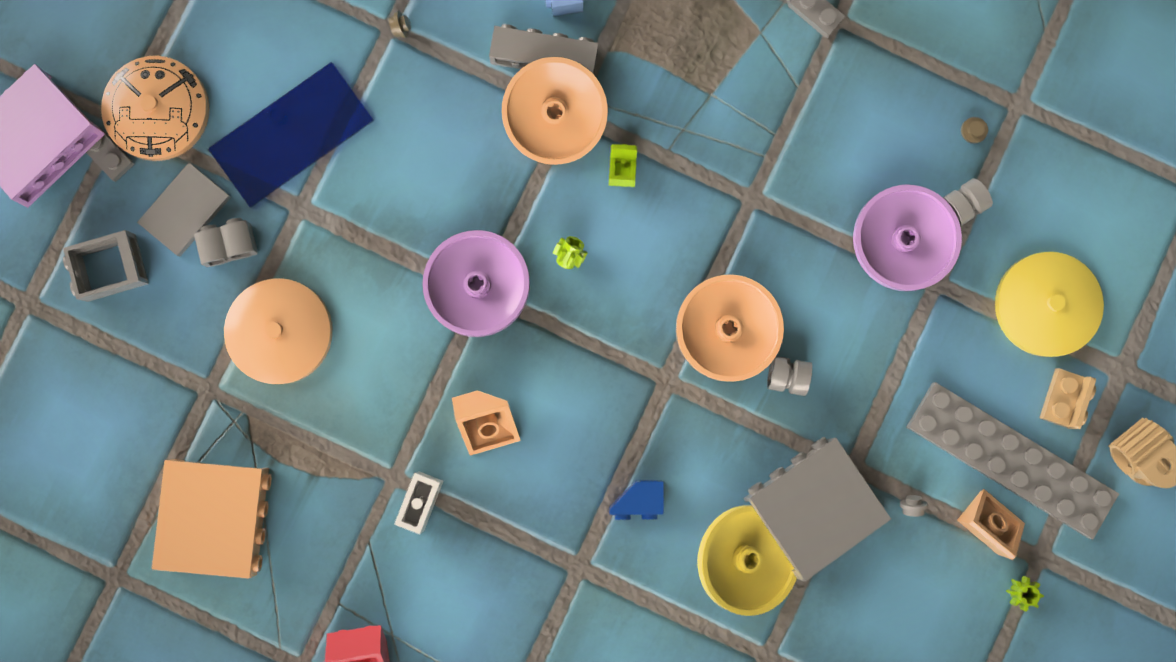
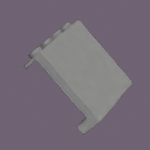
[743,437,891,581]

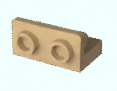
[1039,368,1096,429]

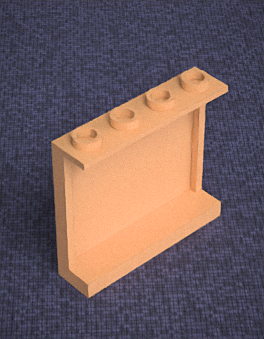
[152,459,272,578]

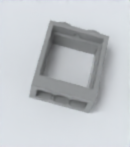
[63,230,149,302]

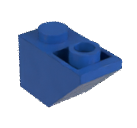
[609,480,664,520]

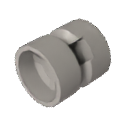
[943,178,993,226]
[767,356,812,396]

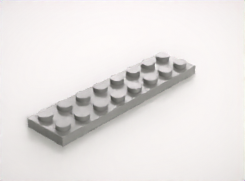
[906,382,1119,540]

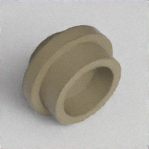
[389,11,411,38]
[961,117,988,144]

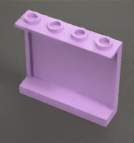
[0,64,105,208]

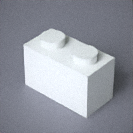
[394,471,443,534]

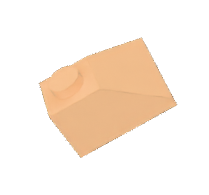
[452,390,521,456]

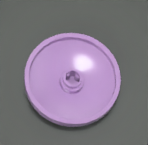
[853,185,962,291]
[423,230,530,337]

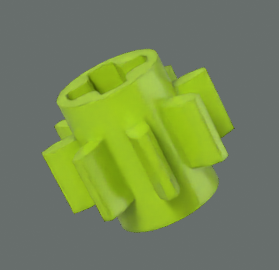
[552,236,588,269]
[1006,576,1044,612]

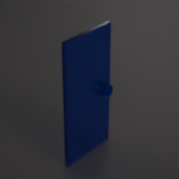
[208,62,374,208]

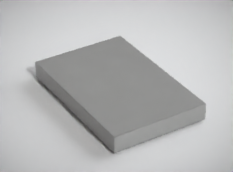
[137,163,231,257]

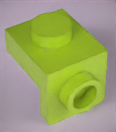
[609,144,637,187]

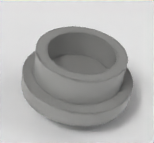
[900,495,928,517]

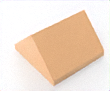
[957,489,1025,559]

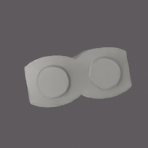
[194,218,258,267]

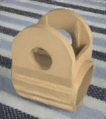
[1109,418,1176,488]

